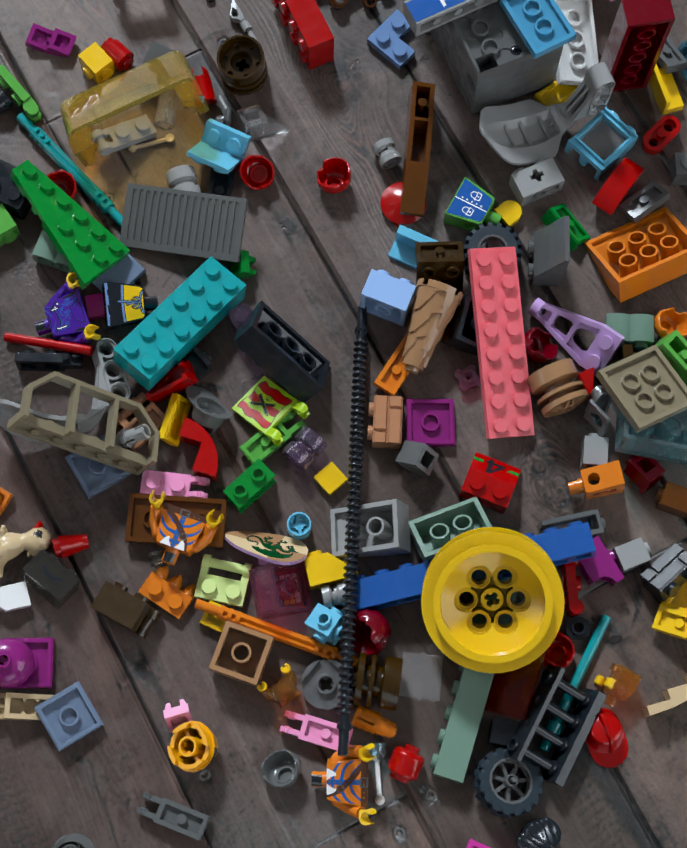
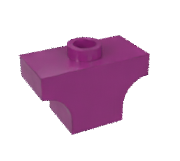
[577,536,625,586]

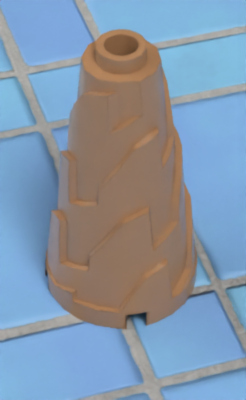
[401,278,463,374]

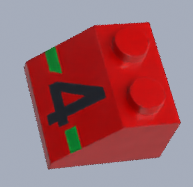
[459,452,521,514]

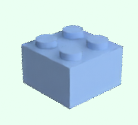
[360,269,416,326]

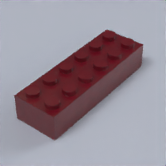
[599,0,675,93]

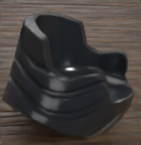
[517,817,561,848]

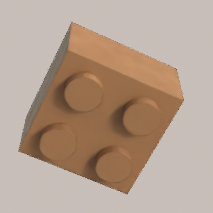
[209,620,275,688]

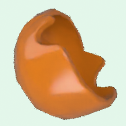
[654,307,687,338]

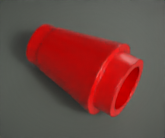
[51,534,89,559]

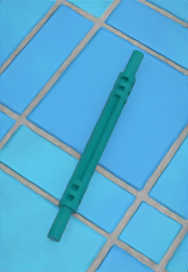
[16,113,123,227]

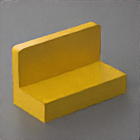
[649,64,684,115]

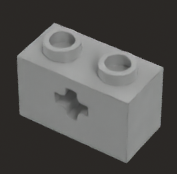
[509,157,565,207]

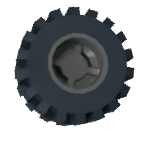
[463,222,522,278]

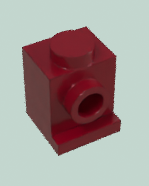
[623,450,666,495]

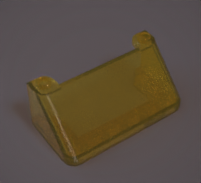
[60,50,210,167]

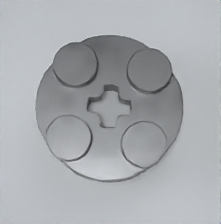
[301,659,342,711]

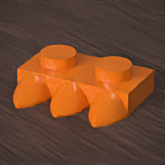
[138,565,196,620]

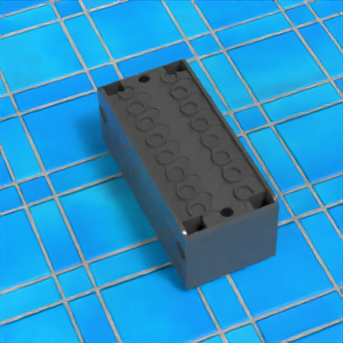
[430,0,563,115]

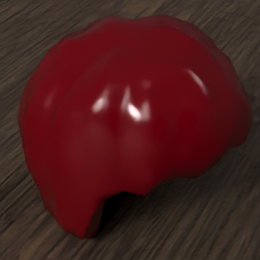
[353,609,392,655]

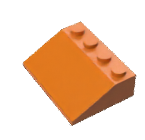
[585,207,687,303]

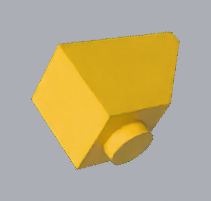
[304,550,358,590]

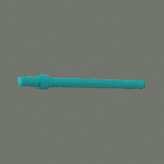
[539,614,611,753]

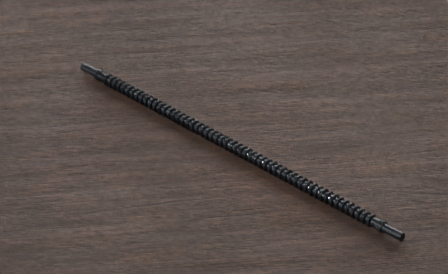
[337,306,368,757]

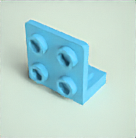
[187,118,251,174]

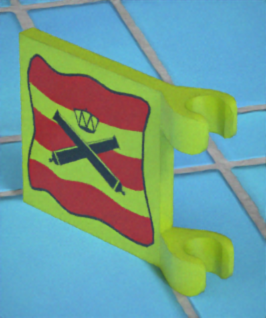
[232,376,310,446]

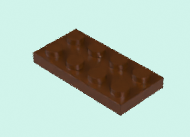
[125,493,228,549]

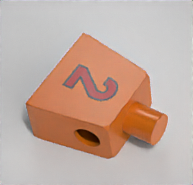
[567,460,625,499]

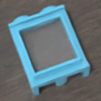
[564,107,638,181]

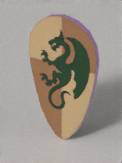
[224,531,308,566]

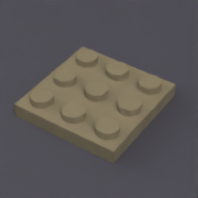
[596,345,687,433]

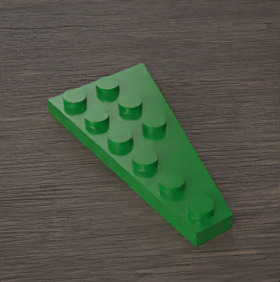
[10,160,130,289]

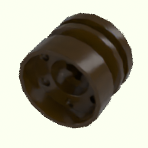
[217,35,268,95]
[352,653,403,711]

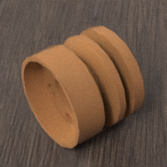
[526,358,589,418]

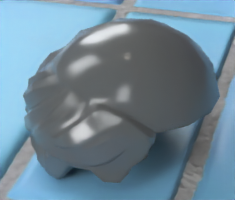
[261,748,302,789]

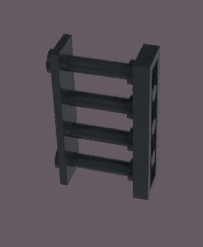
[504,664,606,787]

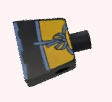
[102,282,158,330]

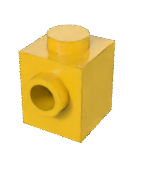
[78,42,115,84]

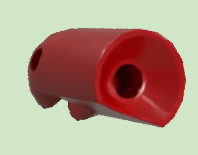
[188,66,216,108]

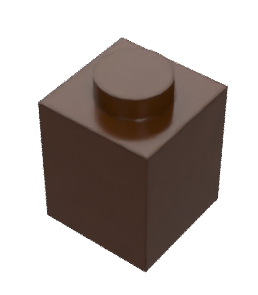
[654,481,687,518]

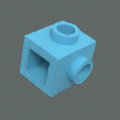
[304,603,344,646]

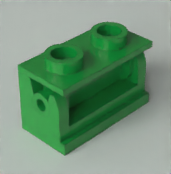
[223,458,276,514]

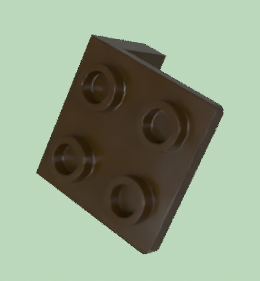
[415,241,465,294]

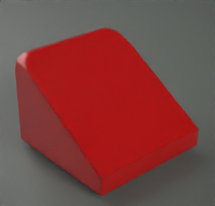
[575,367,594,401]

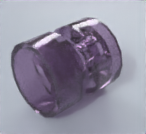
[282,426,327,472]

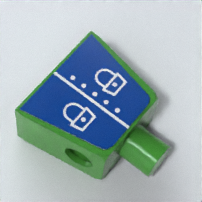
[443,177,502,231]

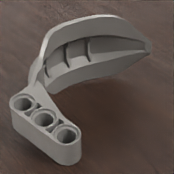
[479,62,615,166]
[0,338,131,445]

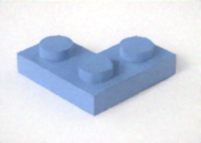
[367,9,415,70]

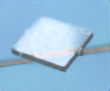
[399,652,443,701]

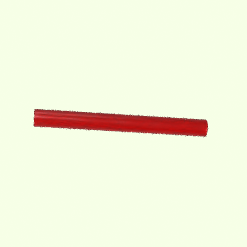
[4,332,94,355]

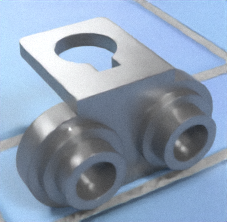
[583,385,612,436]

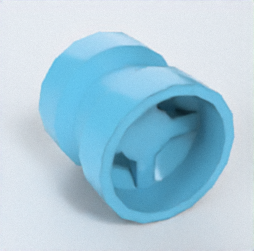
[287,512,311,540]

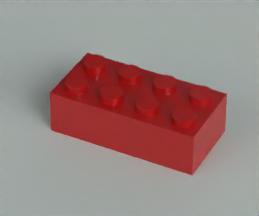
[271,0,334,70]

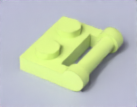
[194,554,253,608]

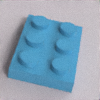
[499,0,577,59]

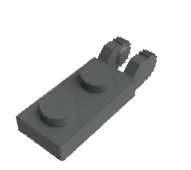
[136,792,211,841]

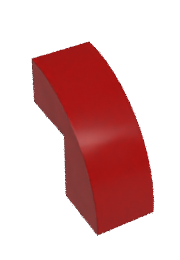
[592,157,645,215]
[179,418,219,482]

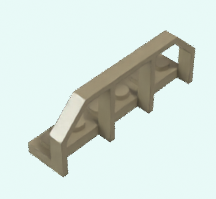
[7,371,160,476]

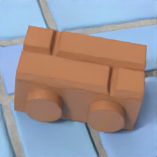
[367,395,403,449]

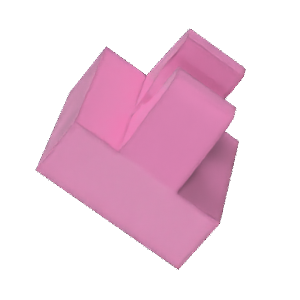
[163,699,193,733]

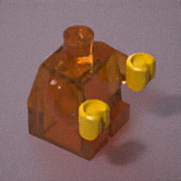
[257,663,301,710]
[593,663,642,708]

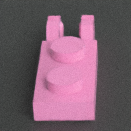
[140,470,210,498]
[279,710,354,751]

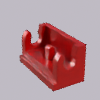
[145,360,199,403]

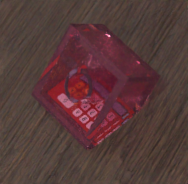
[249,562,313,619]

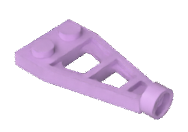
[528,298,625,376]

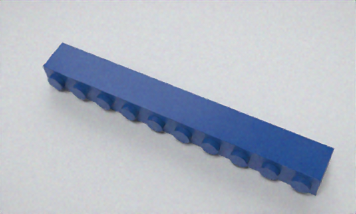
[354,521,596,611]

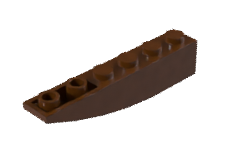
[400,81,435,217]

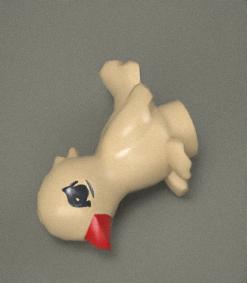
[0,520,52,578]

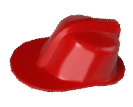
[585,707,629,768]

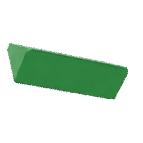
[541,203,591,252]

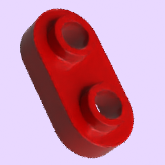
[641,115,681,155]

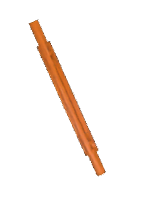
[194,598,359,666]

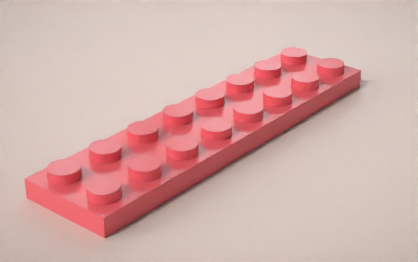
[467,246,535,440]

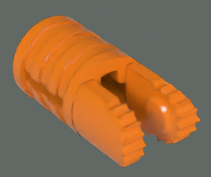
[351,705,398,738]

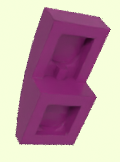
[25,23,77,57]

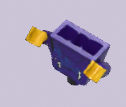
[34,272,101,345]

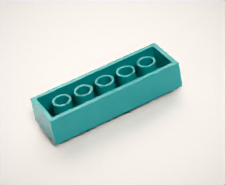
[113,256,246,391]

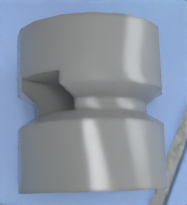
[166,165,201,193]

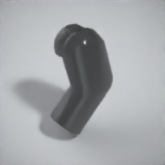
[215,94,232,126]

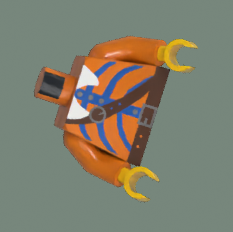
[149,490,224,566]
[311,743,377,826]

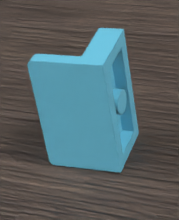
[388,225,439,269]

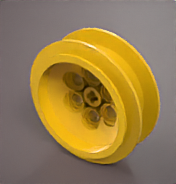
[421,527,565,673]

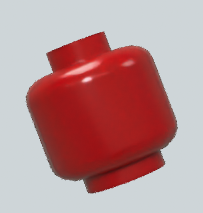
[387,743,424,784]

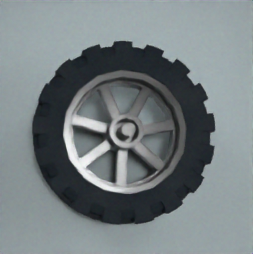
[473,747,543,818]

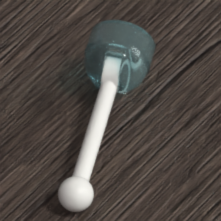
[366,742,386,805]

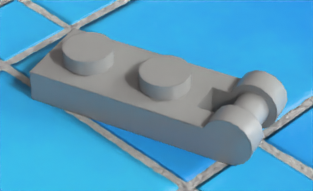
[89,114,157,156]

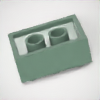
[408,497,492,561]

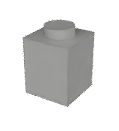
[579,433,609,469]
[612,537,652,574]

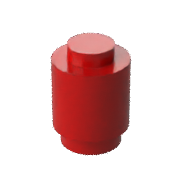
[101,38,134,71]

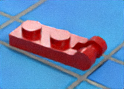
[561,561,584,617]

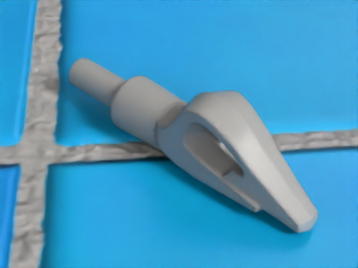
[229,0,258,41]

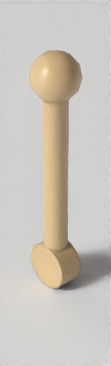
[128,134,175,153]

